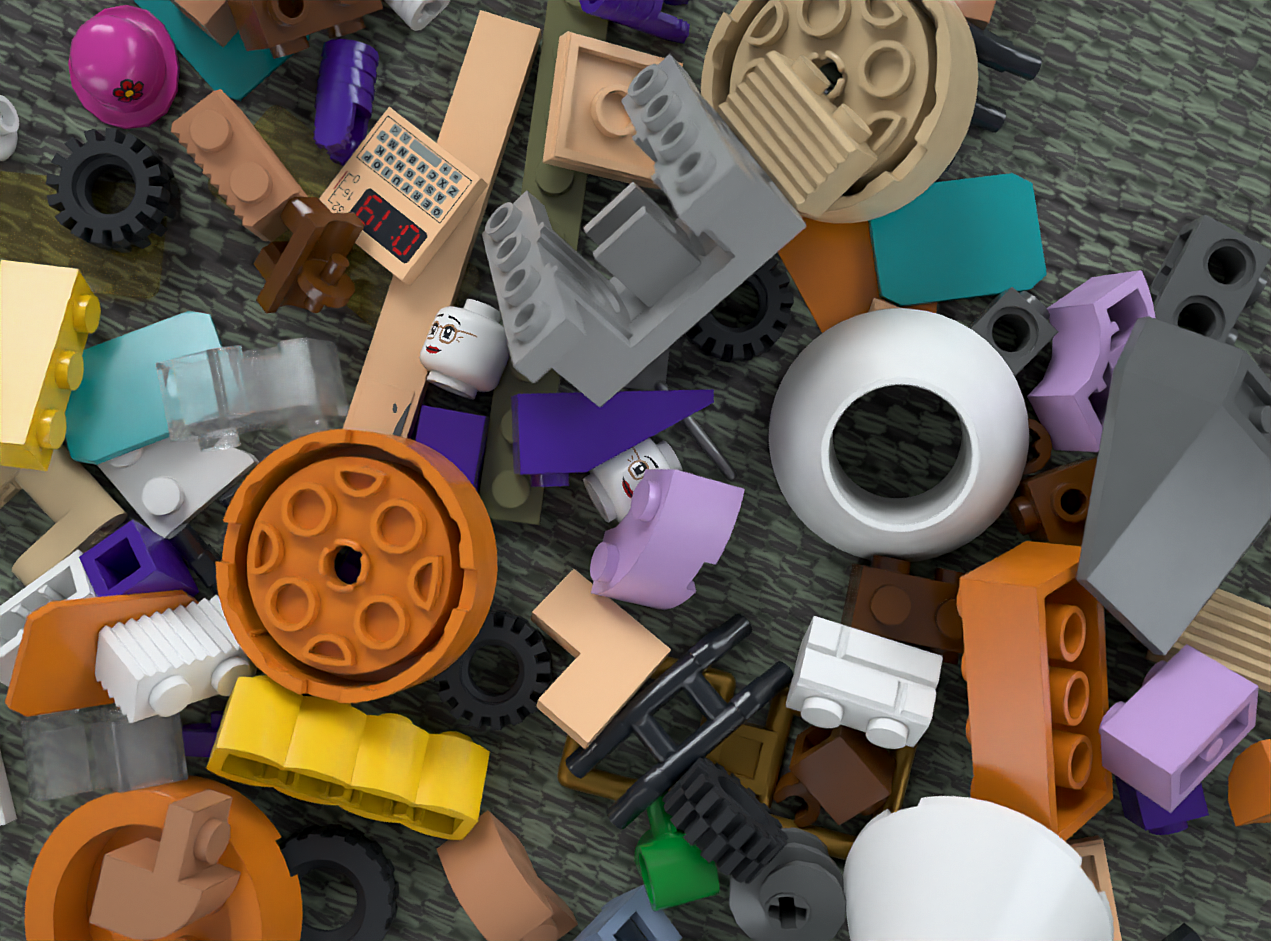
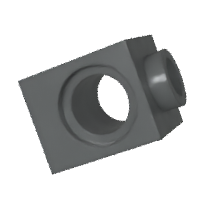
[967,287,1058,377]

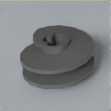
[729,828,846,941]

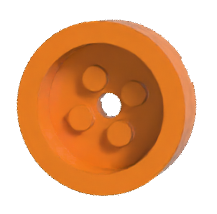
[216,429,498,703]
[25,775,303,941]

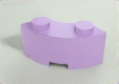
[1027,270,1156,452]
[590,469,745,610]

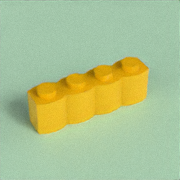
[206,675,490,840]

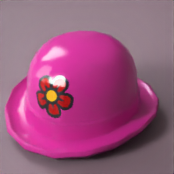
[68,5,180,129]

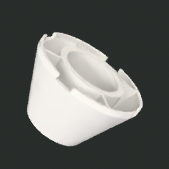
[769,308,1029,562]
[843,796,1114,941]

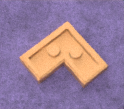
[530,569,671,750]

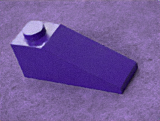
[511,389,714,487]

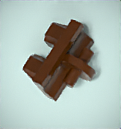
[254,197,365,314]

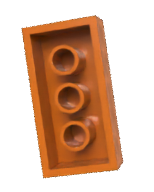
[957,541,1113,841]

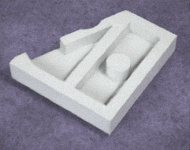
[98,429,259,539]

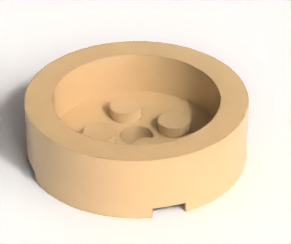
[701,0,978,223]

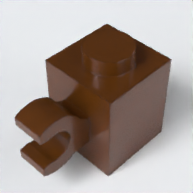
[773,724,895,827]

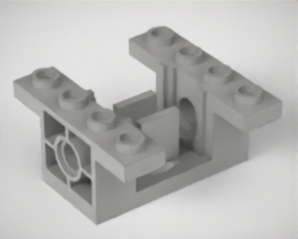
[482,54,806,407]

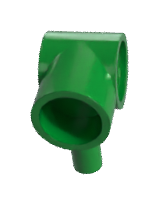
[634,791,720,912]

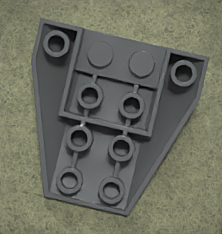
[1076,316,1271,655]

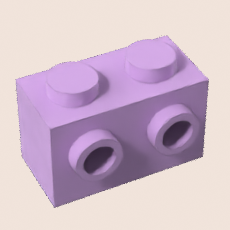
[1099,644,1259,813]

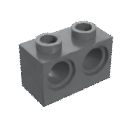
[1149,215,1271,346]

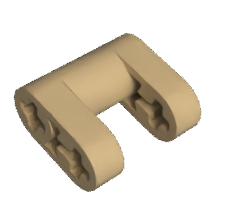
[0,444,127,587]

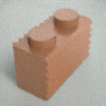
[171,89,308,242]

